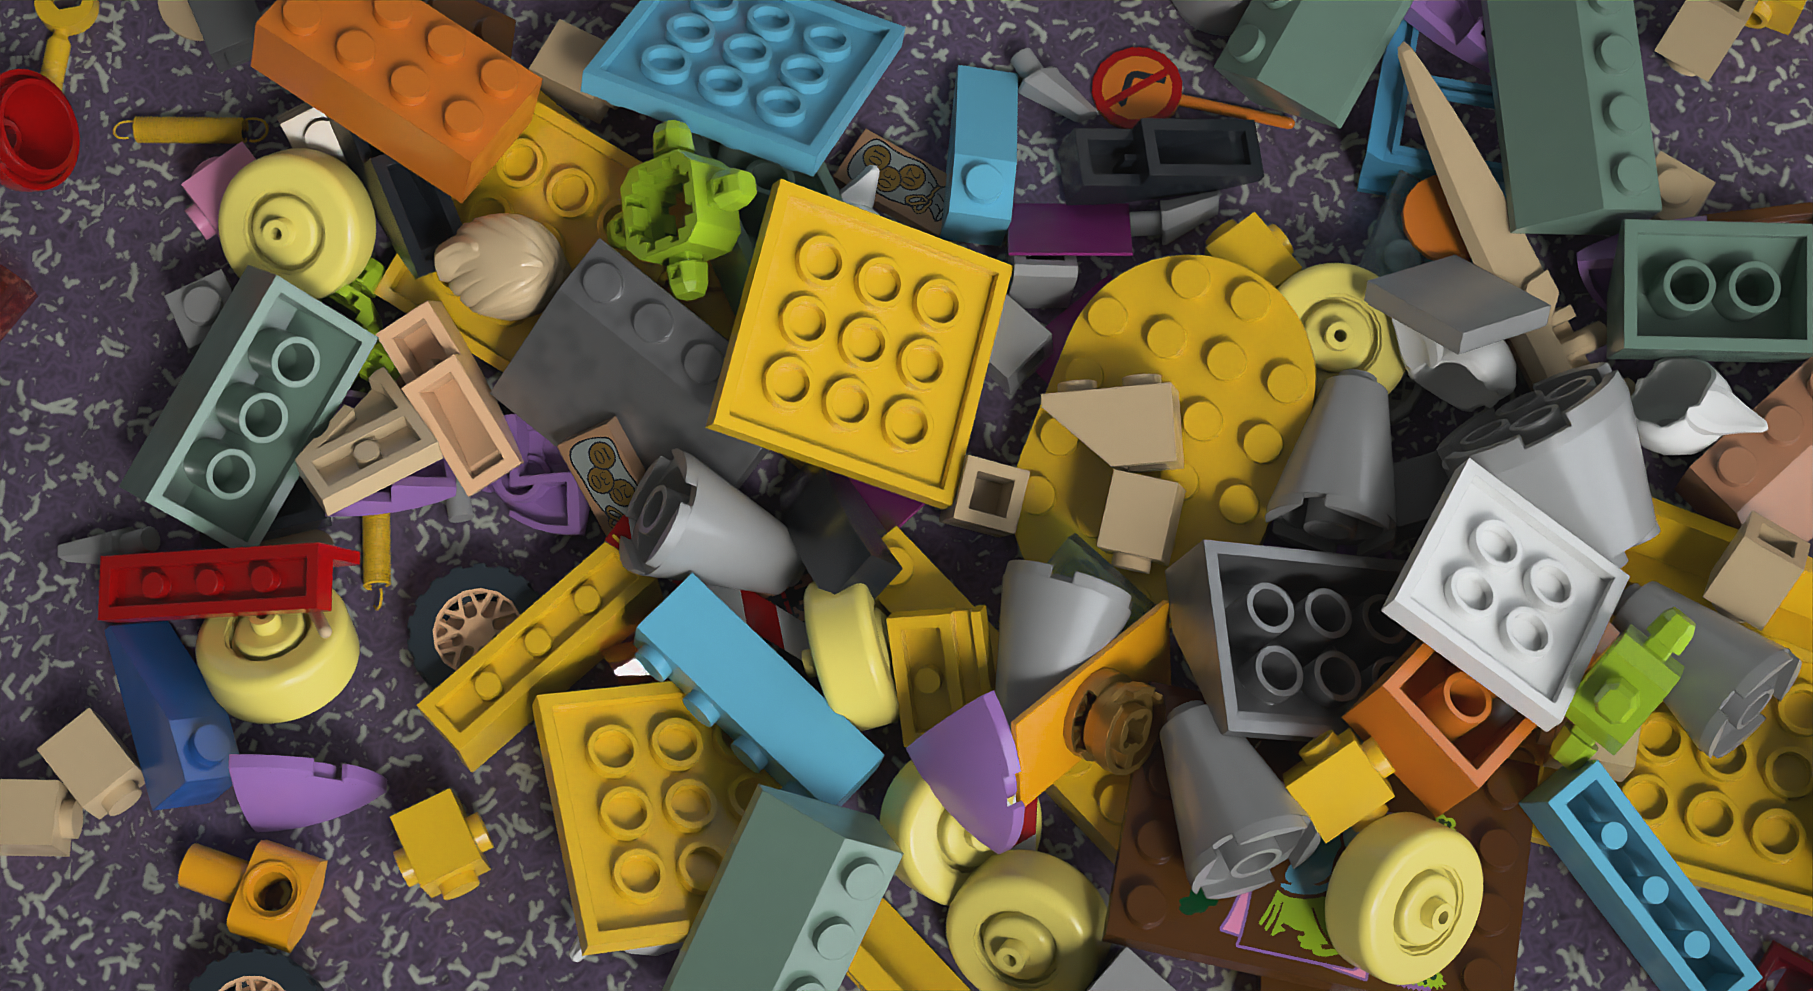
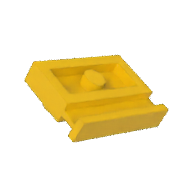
[886,605,996,747]

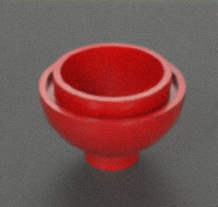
[0,69,80,192]

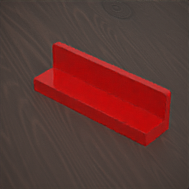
[98,542,360,623]

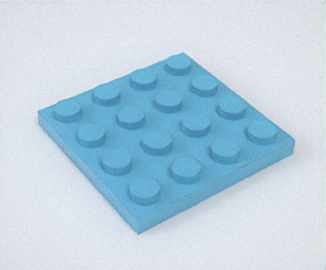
[581,0,906,177]

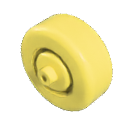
[218,148,376,300]
[1277,263,1406,399]
[801,581,900,732]
[195,588,360,724]
[879,759,1042,906]
[1325,812,1483,985]
[946,849,1111,991]

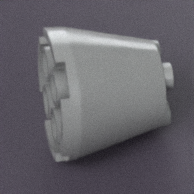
[1436,362,1661,568]

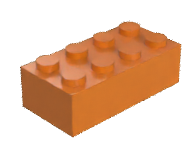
[251,0,543,203]
[1342,622,1620,818]

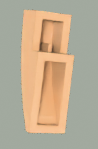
[376,300,524,497]

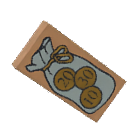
[833,128,947,238]
[557,416,646,537]

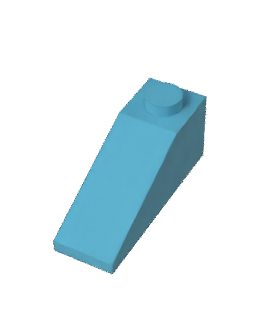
[940,65,1018,246]

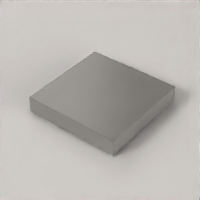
[1364,255,1551,355]

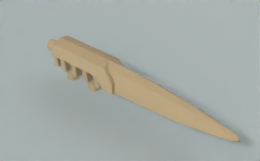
[1398,41,1636,397]

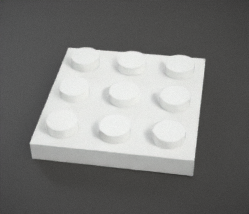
[1381,458,1630,732]

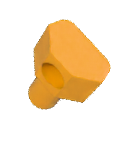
[178,840,328,953]

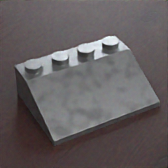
[490,238,769,489]
[1165,539,1418,743]

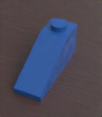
[104,621,239,811]

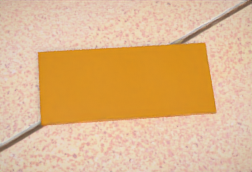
[1011,600,1171,807]

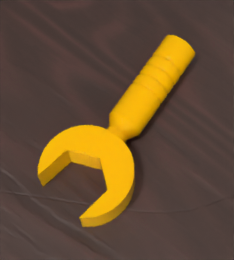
[34,0,99,91]

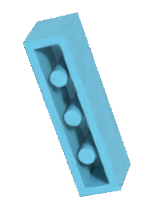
[633,573,884,806]
[1518,760,1763,991]

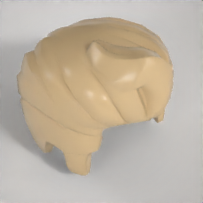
[434,213,573,321]

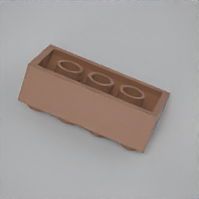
[1674,357,1813,542]

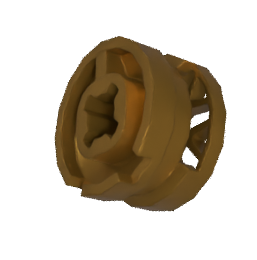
[1063,668,1166,775]

